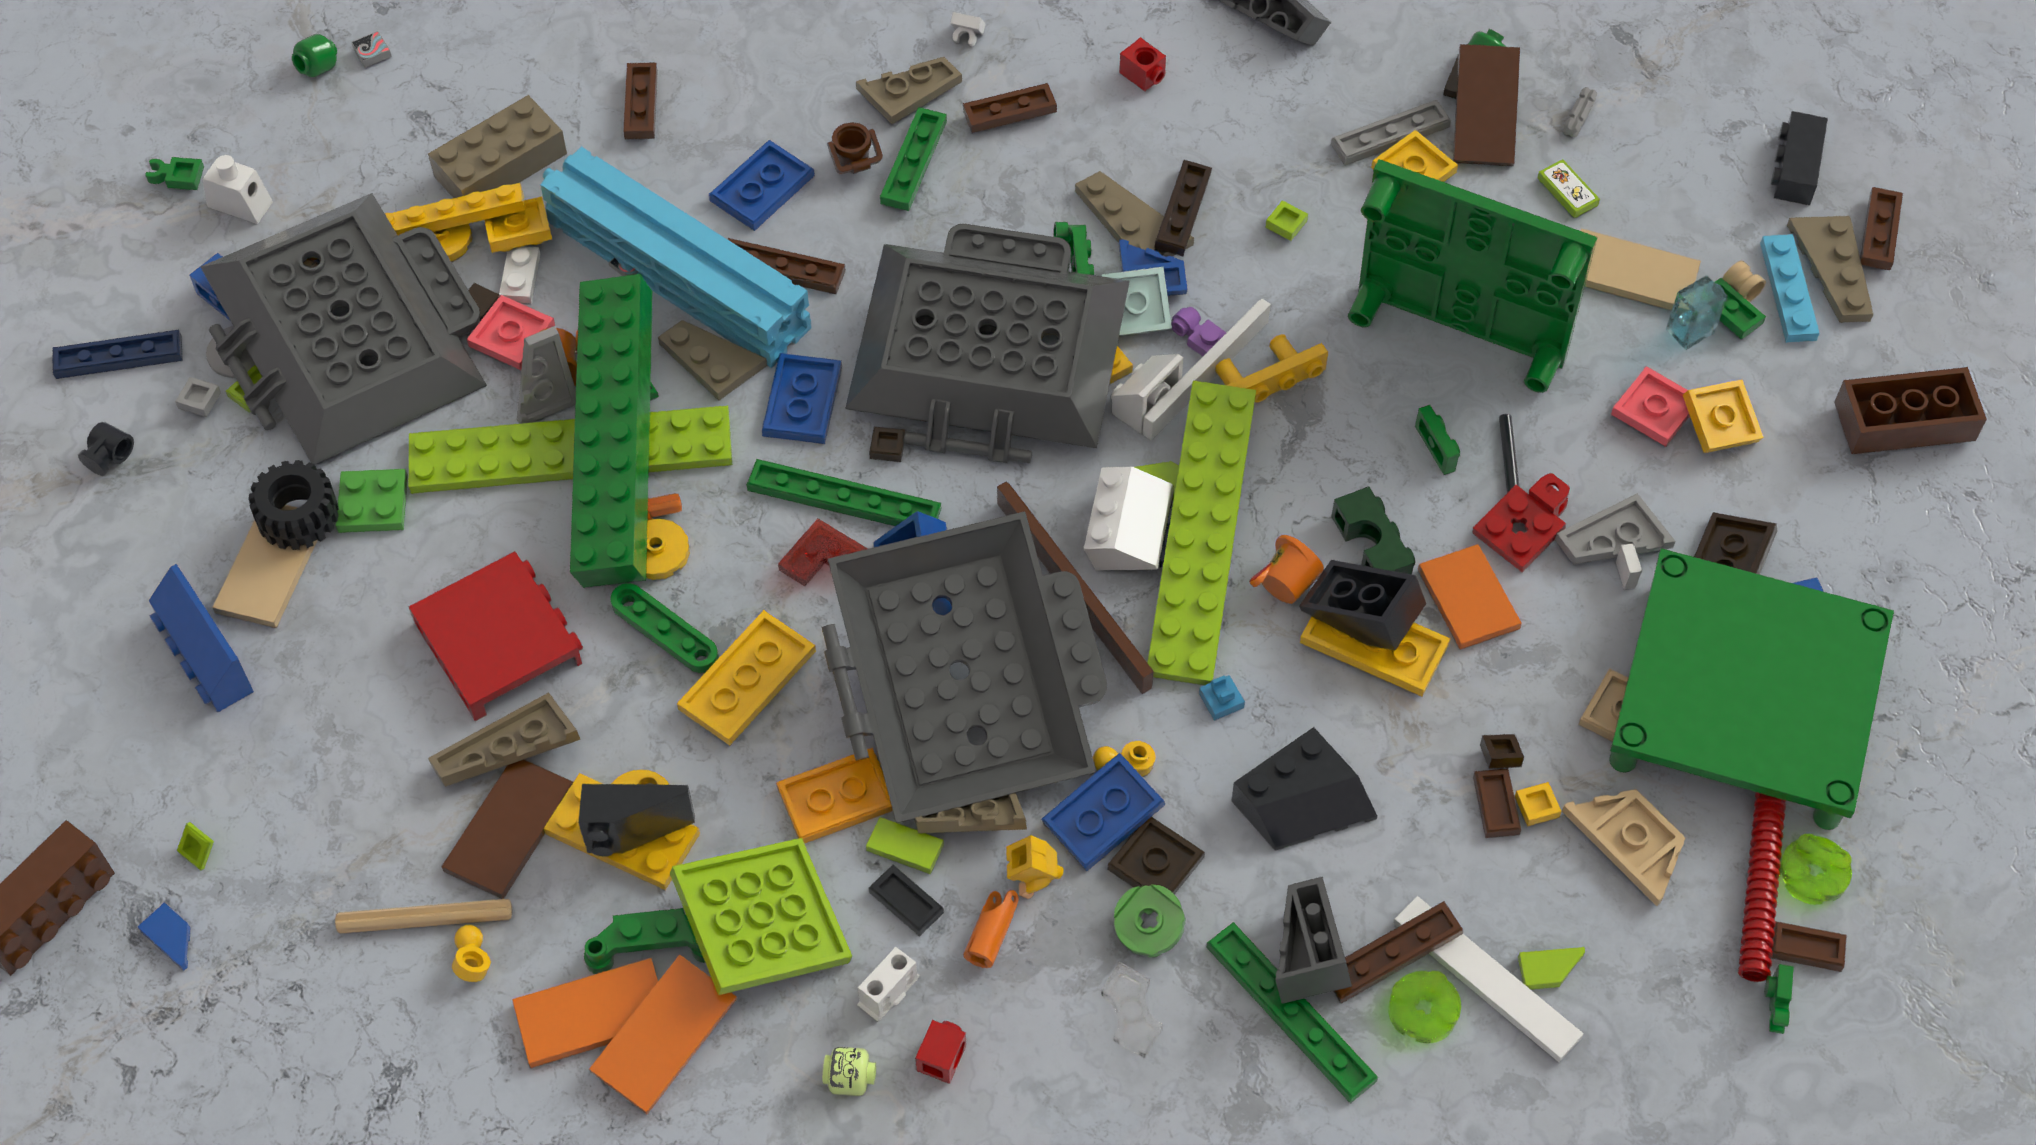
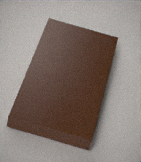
[1453,44,1520,166]
[441,759,573,899]

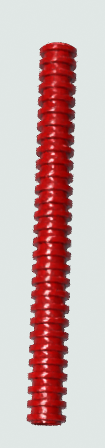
[1738,792,1786,982]

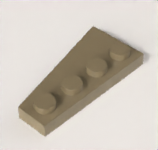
[1075,171,1194,257]
[1787,216,1873,323]
[428,692,581,787]

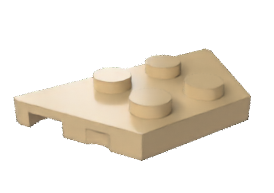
[1562,789,1686,906]

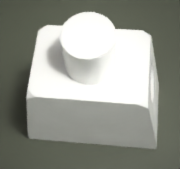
[203,155,273,224]

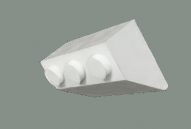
[1084,467,1174,571]

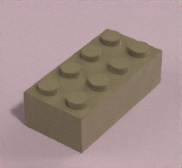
[428,95,567,198]

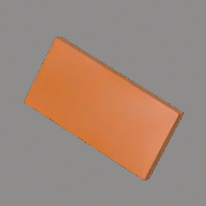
[589,954,737,1114]
[512,958,658,1068]

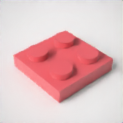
[467,295,555,370]
[1611,366,1690,447]

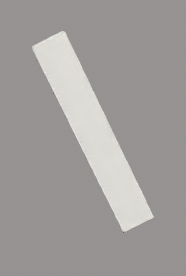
[1143,299,1271,441]
[1393,896,1584,1063]

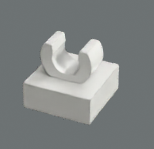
[950,12,985,46]

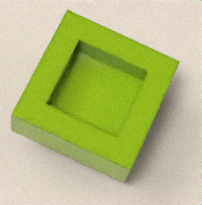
[1265,200,1308,241]

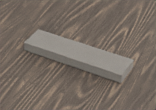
[1331,100,1451,165]

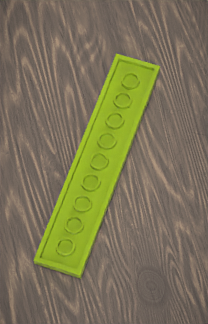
[1148,380,1256,685]
[408,405,733,494]

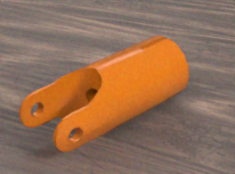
[963,890,1019,968]

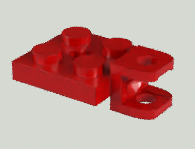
[1472,473,1570,572]

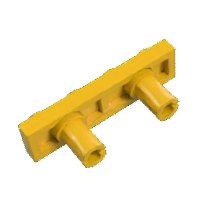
[1215,334,1328,403]

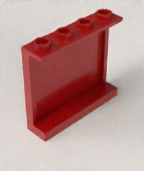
[408,551,583,721]

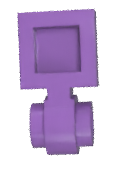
[1171,307,1226,356]

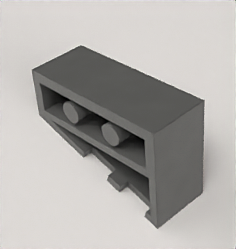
[1275,876,1352,1004]

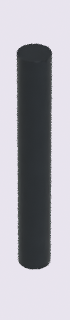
[1499,414,1520,493]

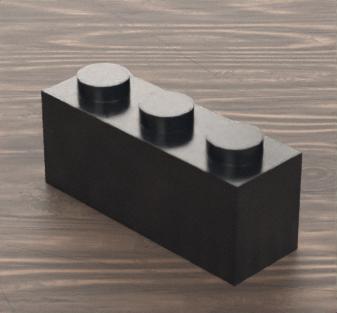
[1771,111,1828,205]

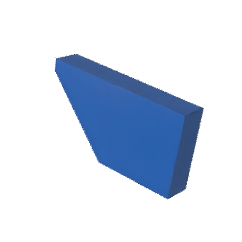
[138,902,191,971]

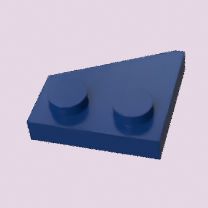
[1118,239,1188,296]

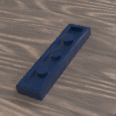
[52,329,183,379]

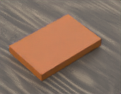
[1418,544,1522,650]

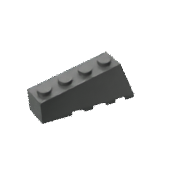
[1218,0,1331,46]

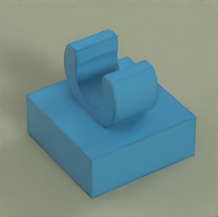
[1199,675,1245,721]

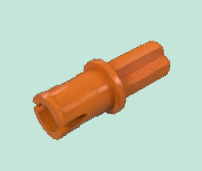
[648,493,682,520]

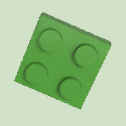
[336,469,408,533]

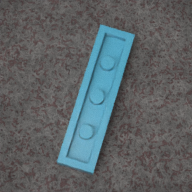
[1760,234,1820,343]

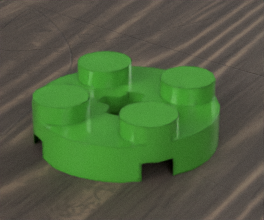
[1114,884,1186,958]

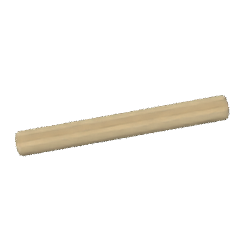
[335,899,512,934]

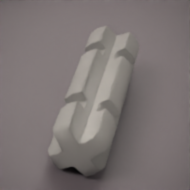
[1563,87,1597,138]

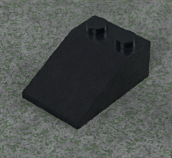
[1299,560,1427,651]
[578,784,695,857]

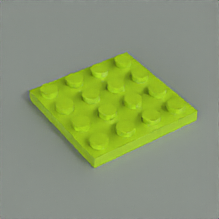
[670,838,853,995]

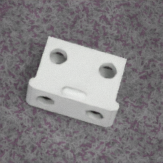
[857,947,920,1021]

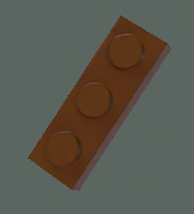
[623,62,658,139]
[963,83,1057,133]
[1860,187,1903,271]

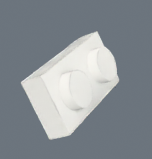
[499,246,541,304]

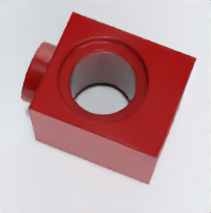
[1119,37,1166,91]
[915,1020,966,1084]

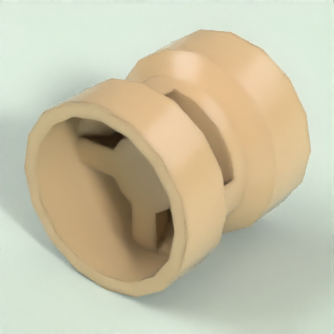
[1722,260,1766,302]

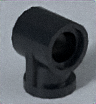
[78,422,134,476]

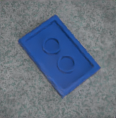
[709,140,815,231]
[762,353,842,444]
[1041,753,1166,872]

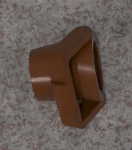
[827,122,883,174]

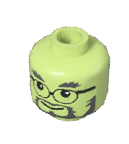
[822,1047,876,1096]

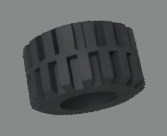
[248,460,339,550]

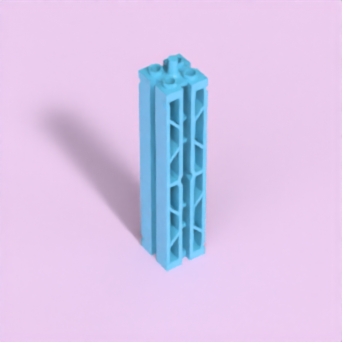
[540,146,811,368]

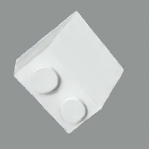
[1111,354,1184,434]

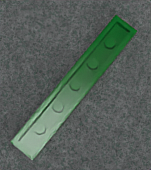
[746,459,942,526]
[1206,922,1378,1103]

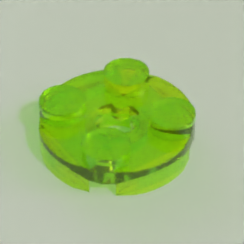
[1779,833,1852,905]
[1388,971,1461,1043]

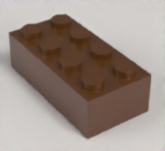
[1834,367,1987,454]
[0,820,115,976]

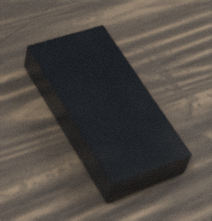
[869,865,944,937]

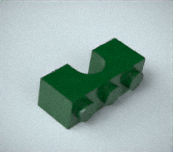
[1331,486,1416,575]

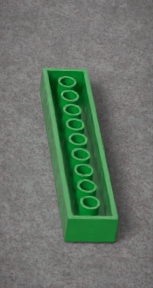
[570,274,653,588]

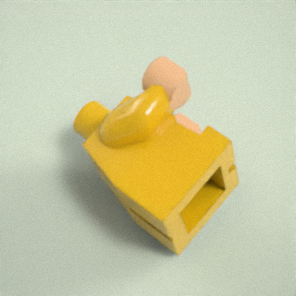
[1006,835,1064,899]

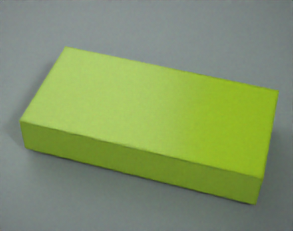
[866,817,944,874]

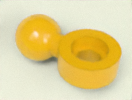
[1093,741,1156,777]
[452,925,491,982]

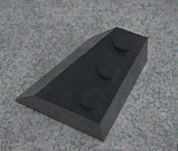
[1231,727,1377,851]

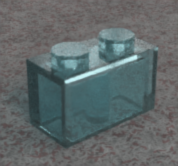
[1666,275,1727,350]

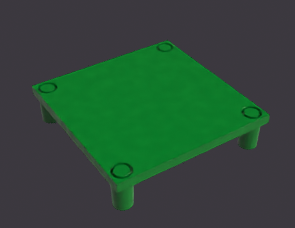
[1348,159,1598,393]
[1609,548,1894,830]

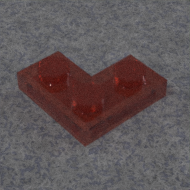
[778,518,868,586]

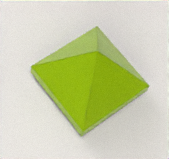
[177,822,214,870]

